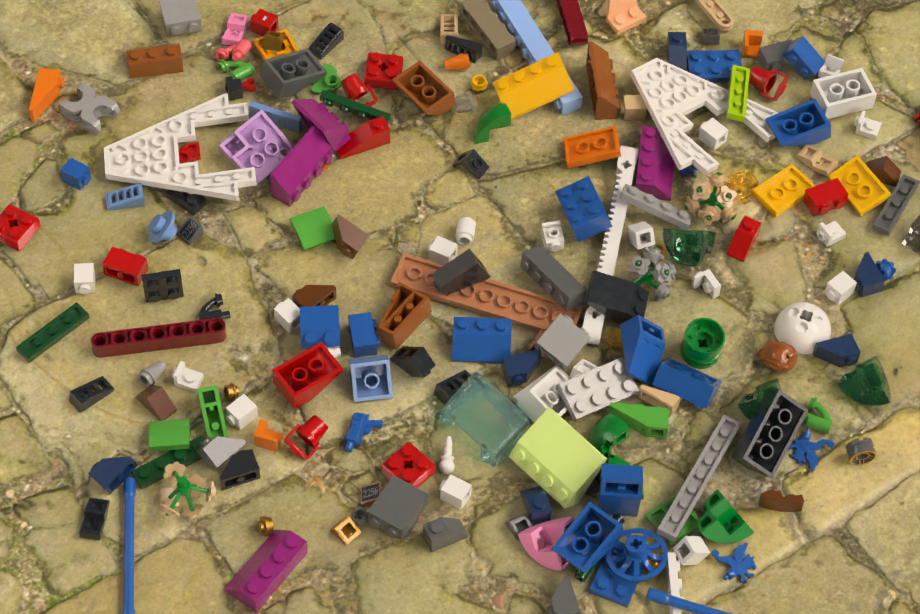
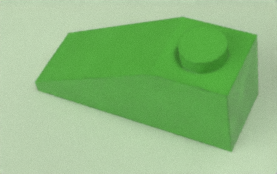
[196,385,228,438]

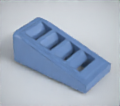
[105,183,145,211]

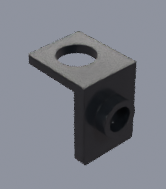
[452,149,489,179]

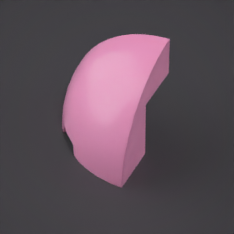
[518,517,574,571]

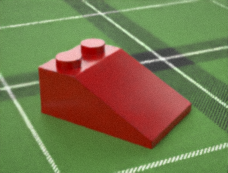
[272,342,344,410]

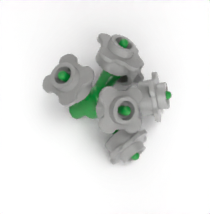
[628,246,676,302]

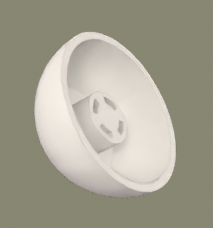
[774,302,831,354]

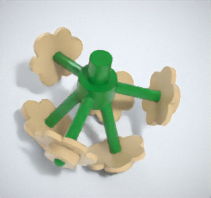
[159,462,217,519]

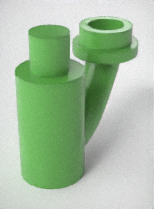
[217,59,255,80]
[803,397,832,434]

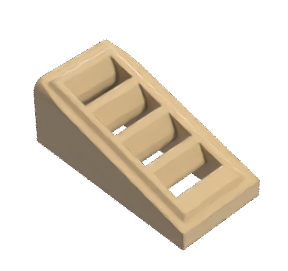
[440,14,458,46]
[638,385,681,417]

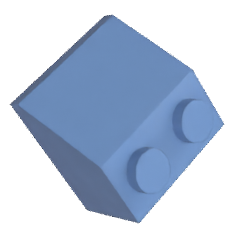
[348,355,393,402]

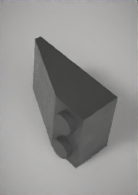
[259,48,327,99]

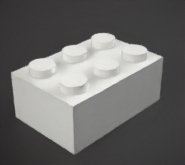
[810,68,877,119]

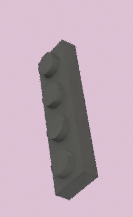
[872,174,920,237]

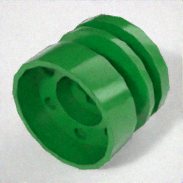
[680,318,725,369]

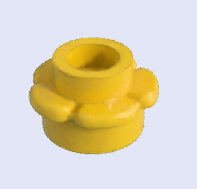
[470,75,488,91]

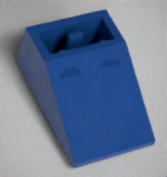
[620,315,665,387]
[597,464,643,516]

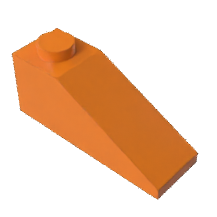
[29,68,65,122]

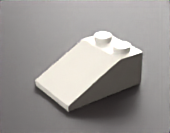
[516,367,569,423]

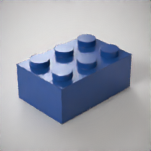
[555,176,612,242]

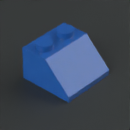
[300,305,340,348]

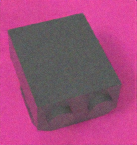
[367,475,428,540]

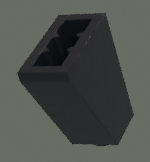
[432,248,491,295]

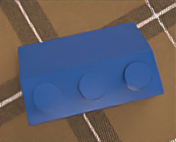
[452,316,512,364]
[652,358,722,409]

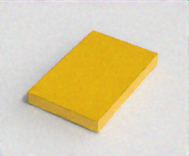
[828,155,891,217]
[751,164,815,218]

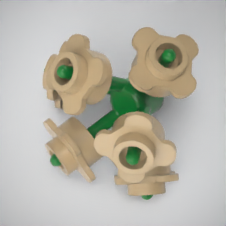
[684,171,738,225]

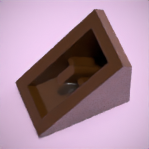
[865,156,901,187]
[136,385,177,421]

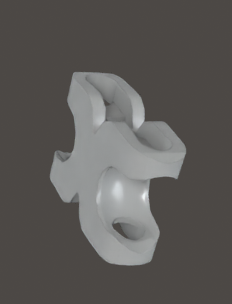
[58,83,120,135]

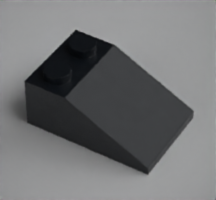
[585,270,649,326]

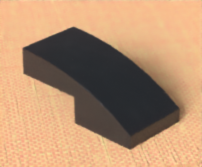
[79,498,110,540]

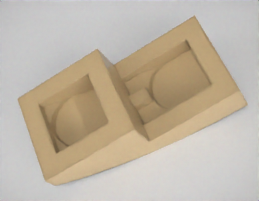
[797,145,838,177]

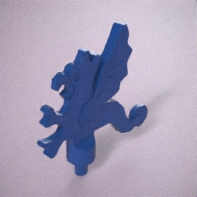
[789,428,834,472]
[712,543,756,583]

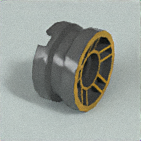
[845,437,877,465]

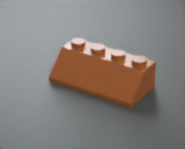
[586,41,620,120]

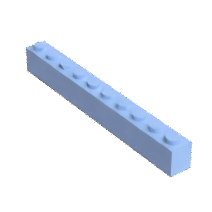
[490,0,583,115]

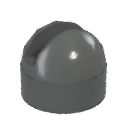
[351,508,368,526]

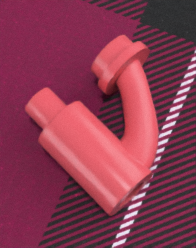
[216,39,252,61]

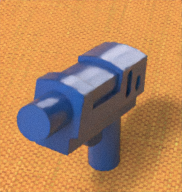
[344,412,382,453]

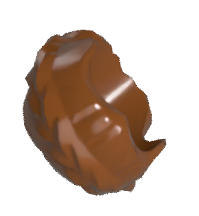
[757,340,798,372]

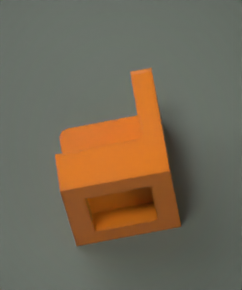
[743,30,763,58]
[253,419,283,452]

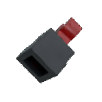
[225,76,256,101]

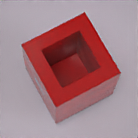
[250,9,279,36]

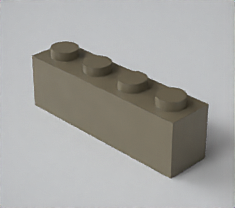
[461,0,516,60]

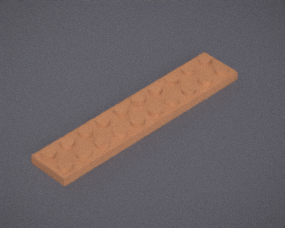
[390,253,583,332]

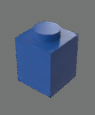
[60,158,91,190]

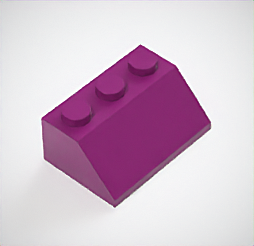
[292,99,351,152]

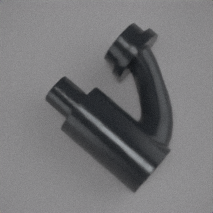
[198,293,231,320]

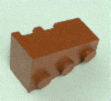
[378,282,432,350]

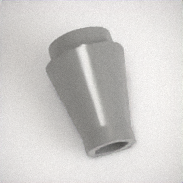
[138,360,167,387]

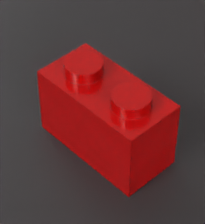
[803,178,848,217]
[102,247,148,286]

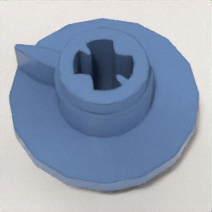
[148,211,177,244]

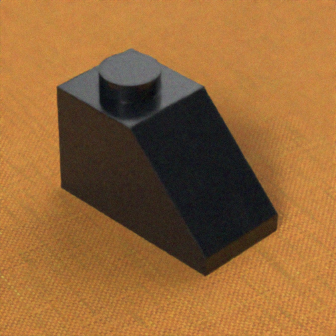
[390,346,436,378]
[220,449,260,490]

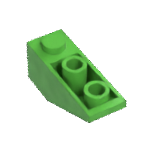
[609,402,670,439]

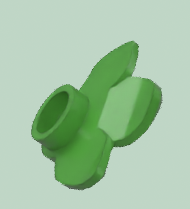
[311,63,342,93]

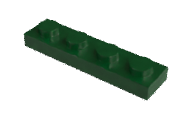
[320,90,391,124]
[16,302,90,363]
[132,435,205,490]

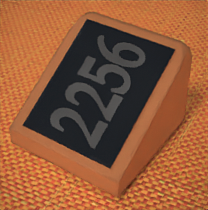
[361,482,381,506]

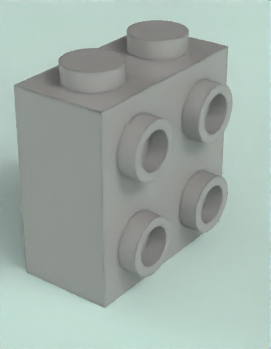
[159,0,202,37]
[534,313,591,371]

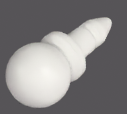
[439,436,455,474]

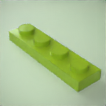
[726,65,750,122]

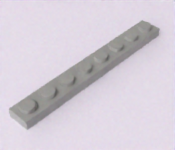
[656,415,741,542]

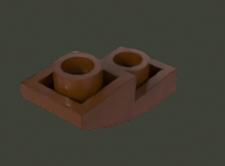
[758,490,804,512]

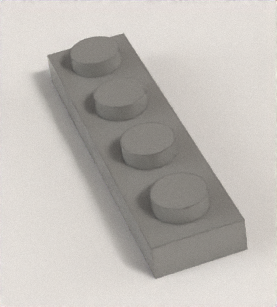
[620,183,692,231]

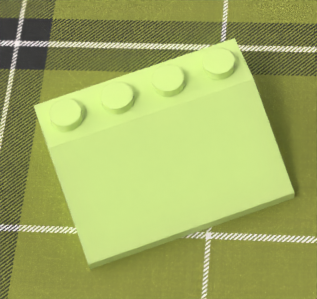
[508,407,607,508]

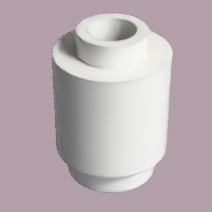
[455,217,476,246]

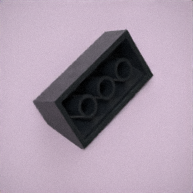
[731,389,809,479]

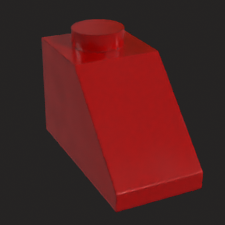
[727,215,761,262]

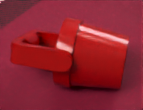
[749,66,789,102]
[341,73,377,115]
[284,415,328,460]

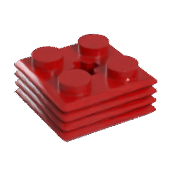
[363,52,403,90]
[0,204,41,251]
[381,442,436,488]

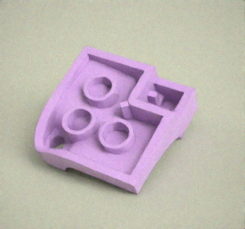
[219,110,293,187]

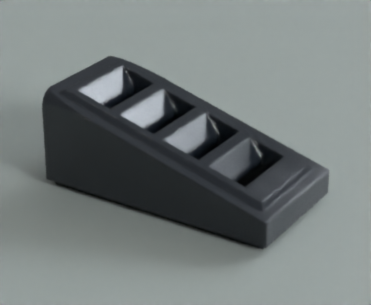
[308,22,344,60]
[445,35,483,63]
[434,370,478,406]
[69,376,114,413]

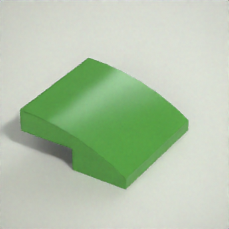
[289,207,335,251]
[149,418,191,452]
[646,494,699,546]

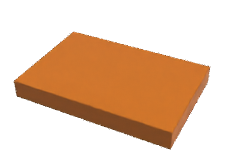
[563,126,621,169]

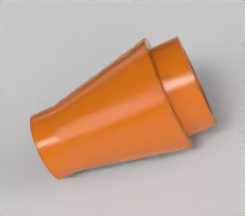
[444,53,470,70]

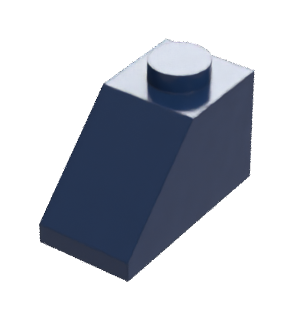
[666,32,687,71]
[854,252,885,298]
[813,333,861,367]
[502,349,541,386]
[88,456,138,495]
[520,486,552,526]

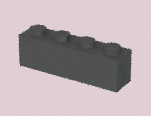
[520,245,587,312]

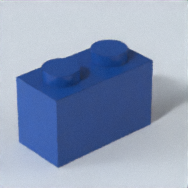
[782,36,825,80]
[348,312,380,358]

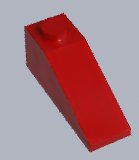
[336,116,390,159]

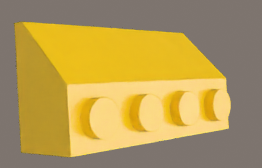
[492,52,575,120]

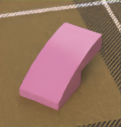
[222,13,249,46]

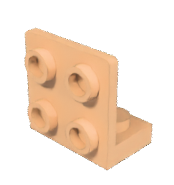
[606,0,646,35]

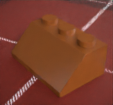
[126,43,184,79]
[392,60,455,115]

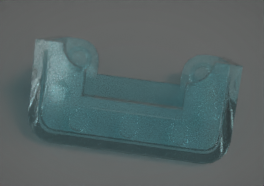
[439,372,530,467]

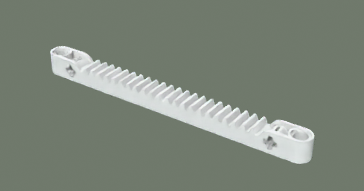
[582,145,639,346]

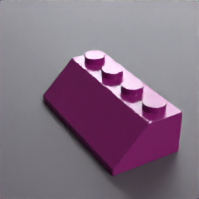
[270,126,333,207]
[635,126,674,201]
[224,530,308,613]

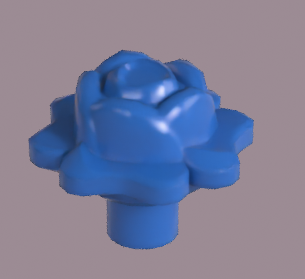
[876,259,896,281]

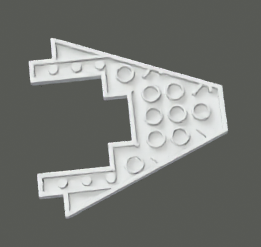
[630,58,778,175]
[104,93,257,201]

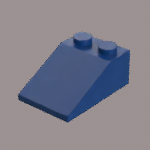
[766,99,831,147]
[551,502,624,573]

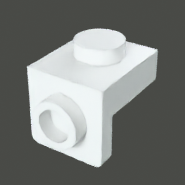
[818,54,844,78]

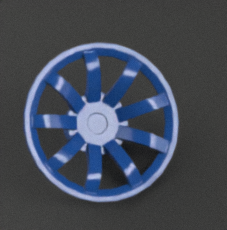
[606,528,668,582]

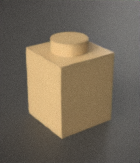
[620,95,647,121]

